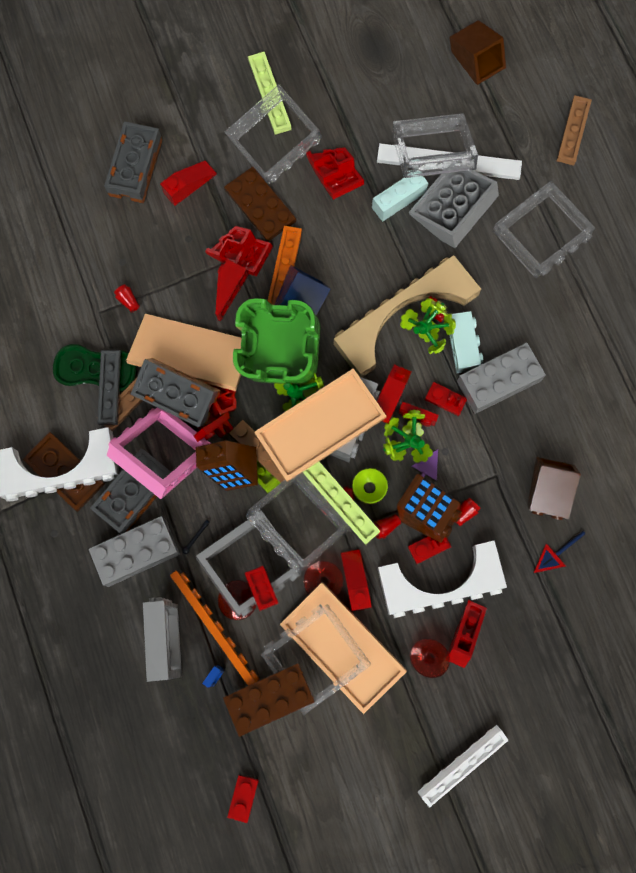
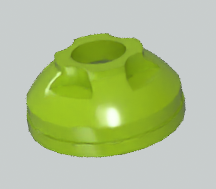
[352,468,388,504]

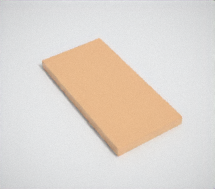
[126,314,242,391]
[254,368,386,482]
[280,582,407,714]

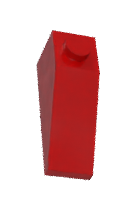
[160,161,217,206]
[215,259,248,321]
[377,364,412,424]
[341,549,372,612]
[446,600,487,668]

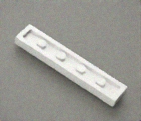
[418,725,508,808]

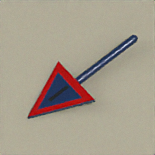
[534,531,585,573]

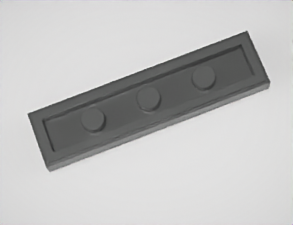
[97,350,121,425]

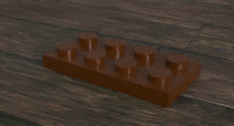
[224,167,296,242]
[22,432,105,512]
[223,663,315,737]

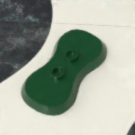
[53,344,136,392]

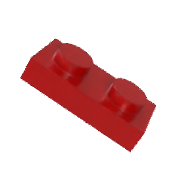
[399,402,439,427]
[227,774,259,823]

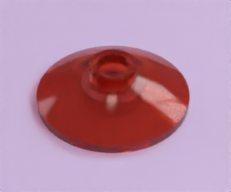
[304,561,343,596]
[218,580,257,620]
[410,639,450,678]

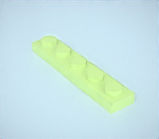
[248,52,292,135]
[303,462,381,545]

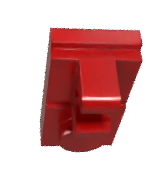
[425,382,467,416]
[194,412,233,442]
[408,536,451,565]

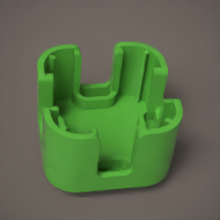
[233,298,320,385]

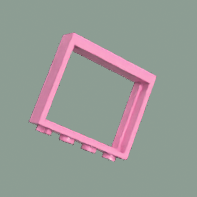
[107,408,211,499]

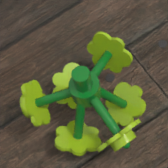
[400,298,456,354]
[274,373,324,412]
[383,409,433,463]

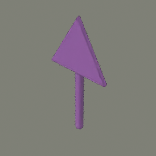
[411,449,438,481]

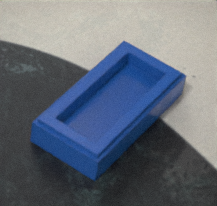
[202,665,225,688]

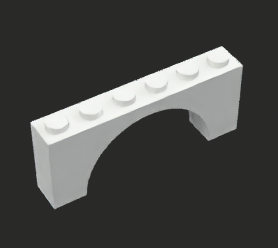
[0,427,119,501]
[378,541,507,618]

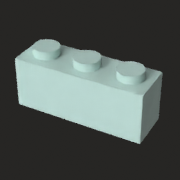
[372,169,428,222]
[449,311,483,374]

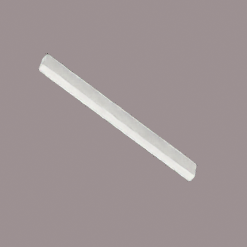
[377,143,522,180]

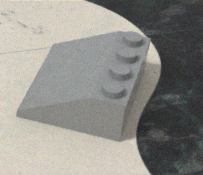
[409,160,499,248]

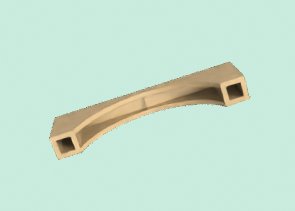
[334,255,481,378]

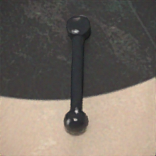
[182,520,210,554]

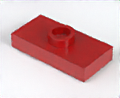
[245,566,278,612]

